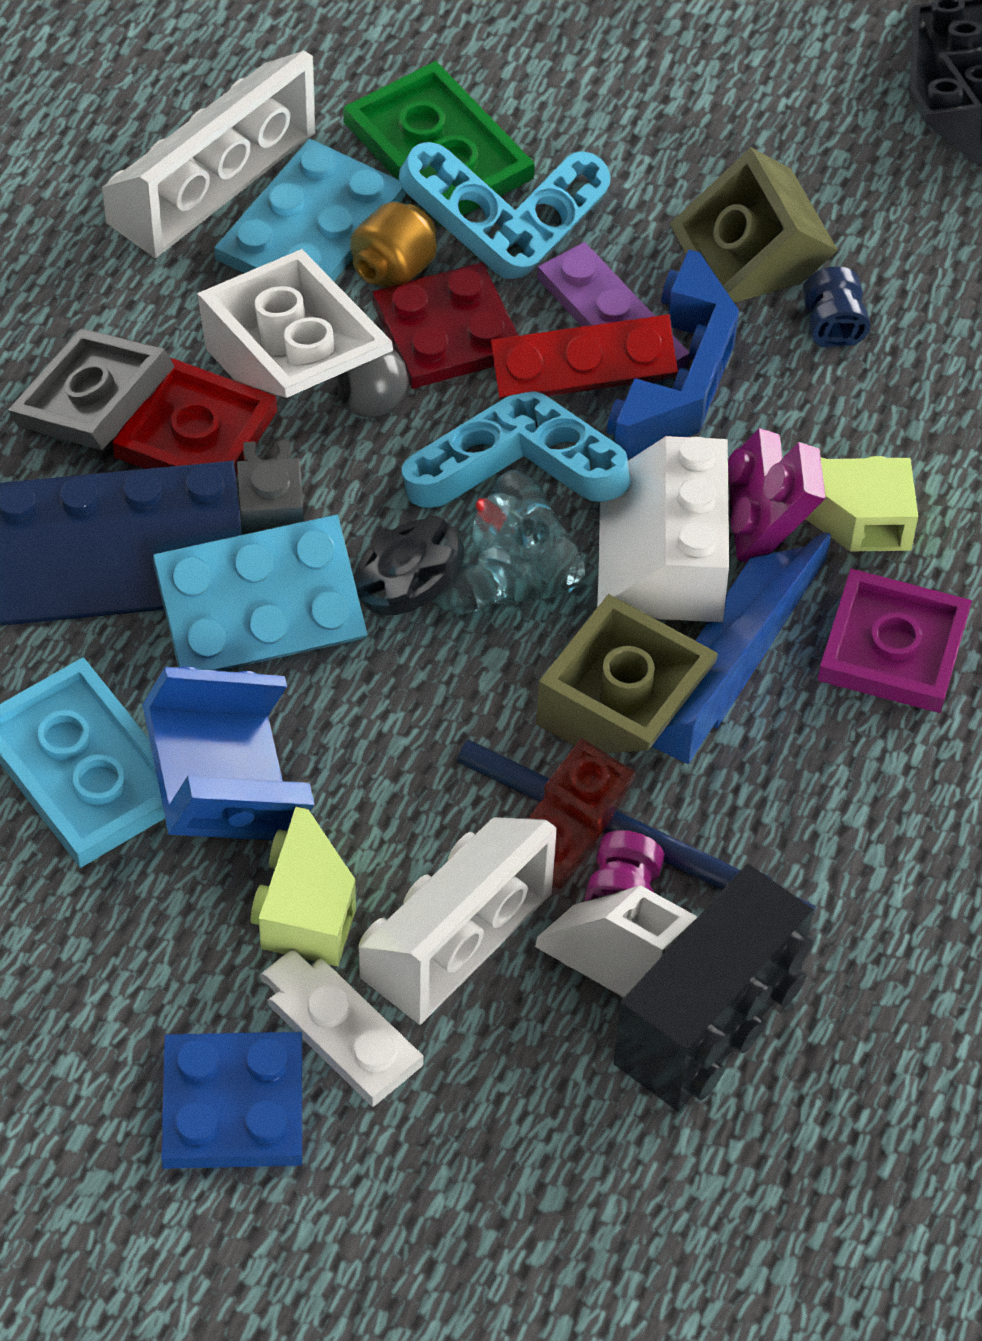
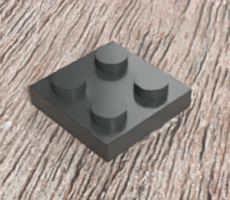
[8,328,175,450]

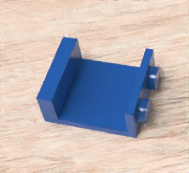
[142,666,315,840]

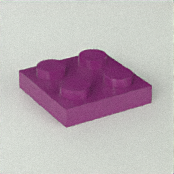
[817,568,972,714]

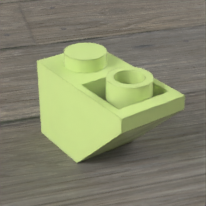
[806,456,918,551]
[251,807,356,966]

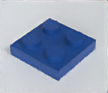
[161,1032,302,1169]

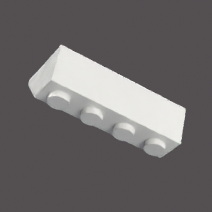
[102,51,315,258]

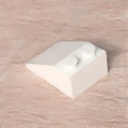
[197,249,393,398]

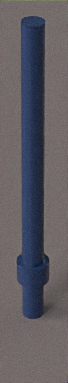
[457,740,816,917]

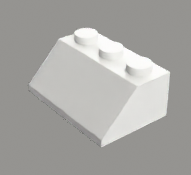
[597,436,729,622]
[358,817,556,1025]

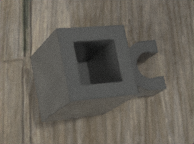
[237,440,304,535]

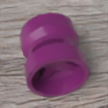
[585,831,664,901]

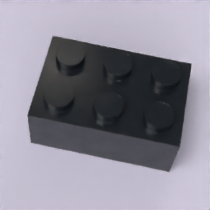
[613,863,814,1112]

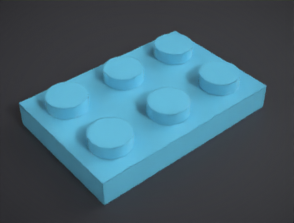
[214,138,406,281]
[152,514,368,671]
[0,657,165,868]

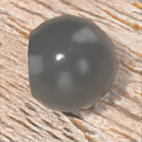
[336,350,409,418]

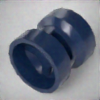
[802,266,871,347]

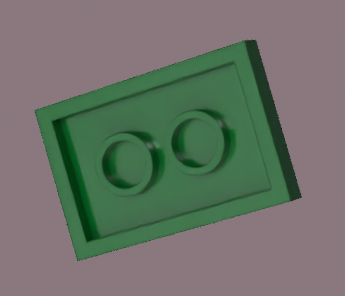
[343,61,535,227]

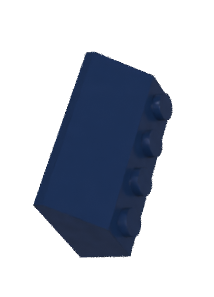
[0,461,242,626]

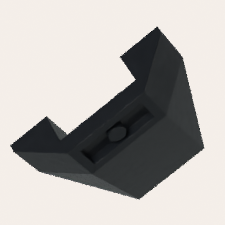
[909,0,982,167]

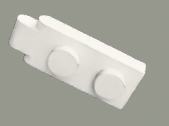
[260,950,423,1107]

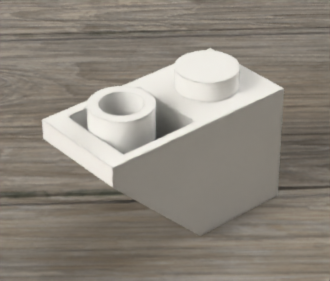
[535,886,698,998]

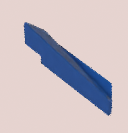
[652,532,831,764]

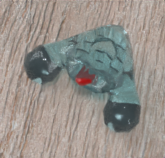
[433,470,585,615]

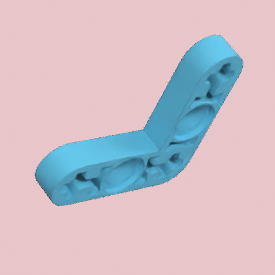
[399,142,611,279]
[402,391,631,508]

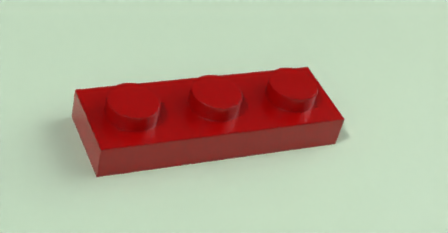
[491,314,678,401]

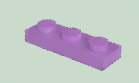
[537,242,689,384]

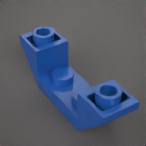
[606,249,739,459]

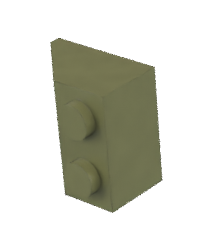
[669,147,838,303]
[536,594,718,755]

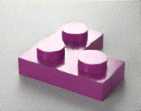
[728,428,826,563]

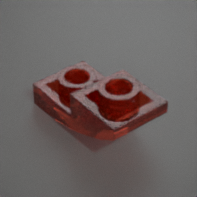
[528,738,635,889]

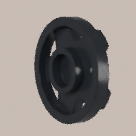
[353,515,465,615]

